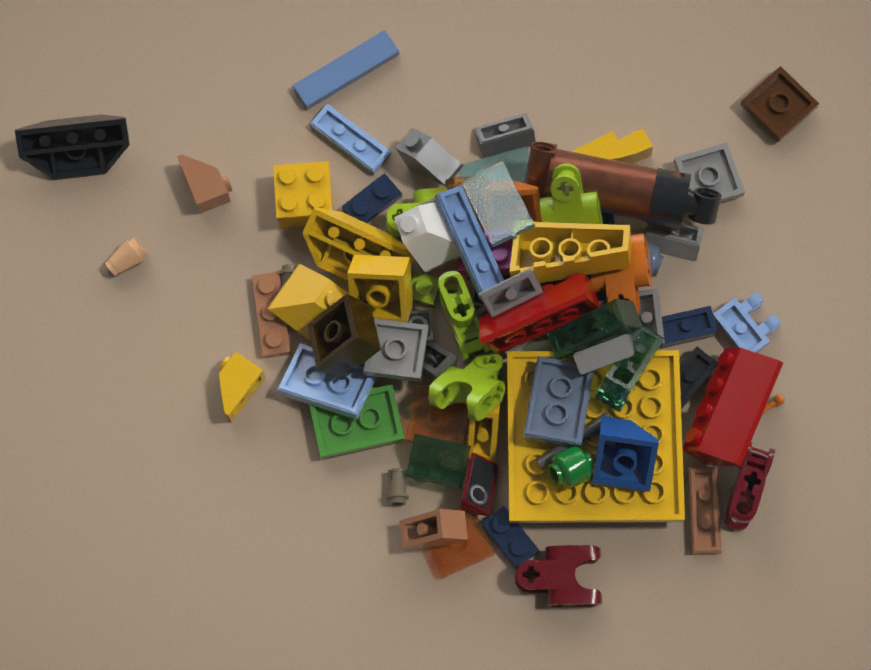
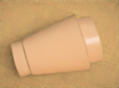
[105,237,148,276]

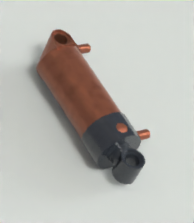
[524,142,722,230]

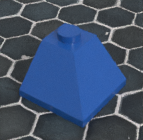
[592,416,659,492]

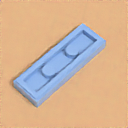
[310,104,391,175]

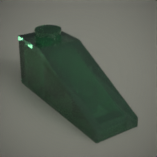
[547,299,642,360]
[595,324,664,412]

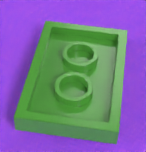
[309,384,405,459]

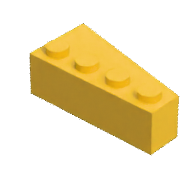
[510,221,632,283]

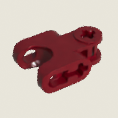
[724,442,775,531]
[515,545,603,607]

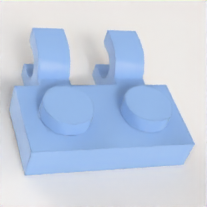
[713,292,781,353]

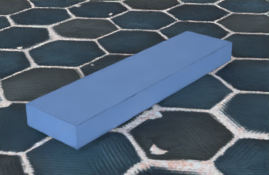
[293,30,399,110]
[434,185,504,299]

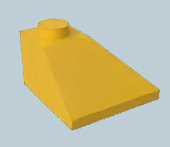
[267,264,349,342]

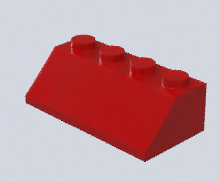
[479,273,602,354]
[682,348,783,467]

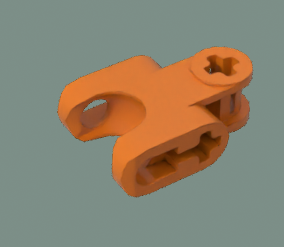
[591,233,652,321]

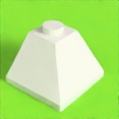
[394,202,461,272]

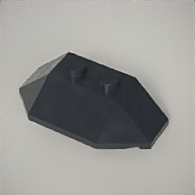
[15,114,130,179]

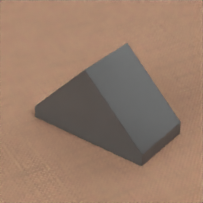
[422,340,457,383]

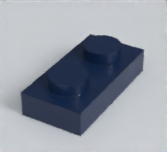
[342,173,402,224]
[661,306,718,347]
[481,505,540,570]

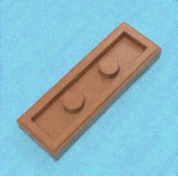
[688,467,722,554]

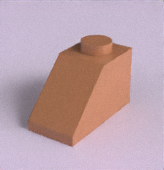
[177,154,233,214]
[400,509,468,549]

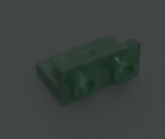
[405,434,471,489]

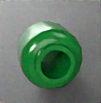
[548,446,594,489]

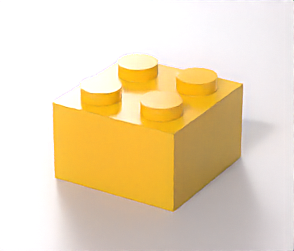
[273,161,333,229]
[347,255,413,322]

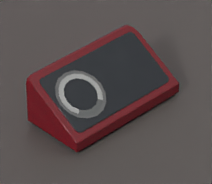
[460,453,499,516]

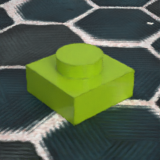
[412,271,439,308]

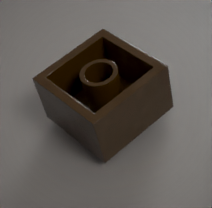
[308,294,381,380]

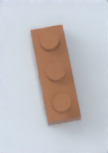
[252,272,291,359]

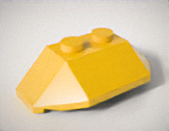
[302,207,415,280]

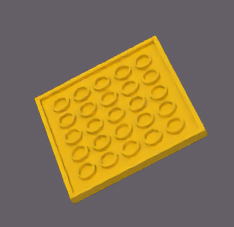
[507,350,685,523]

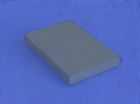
[523,356,594,449]

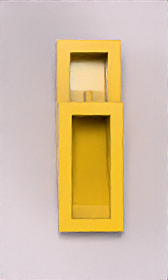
[571,128,653,164]

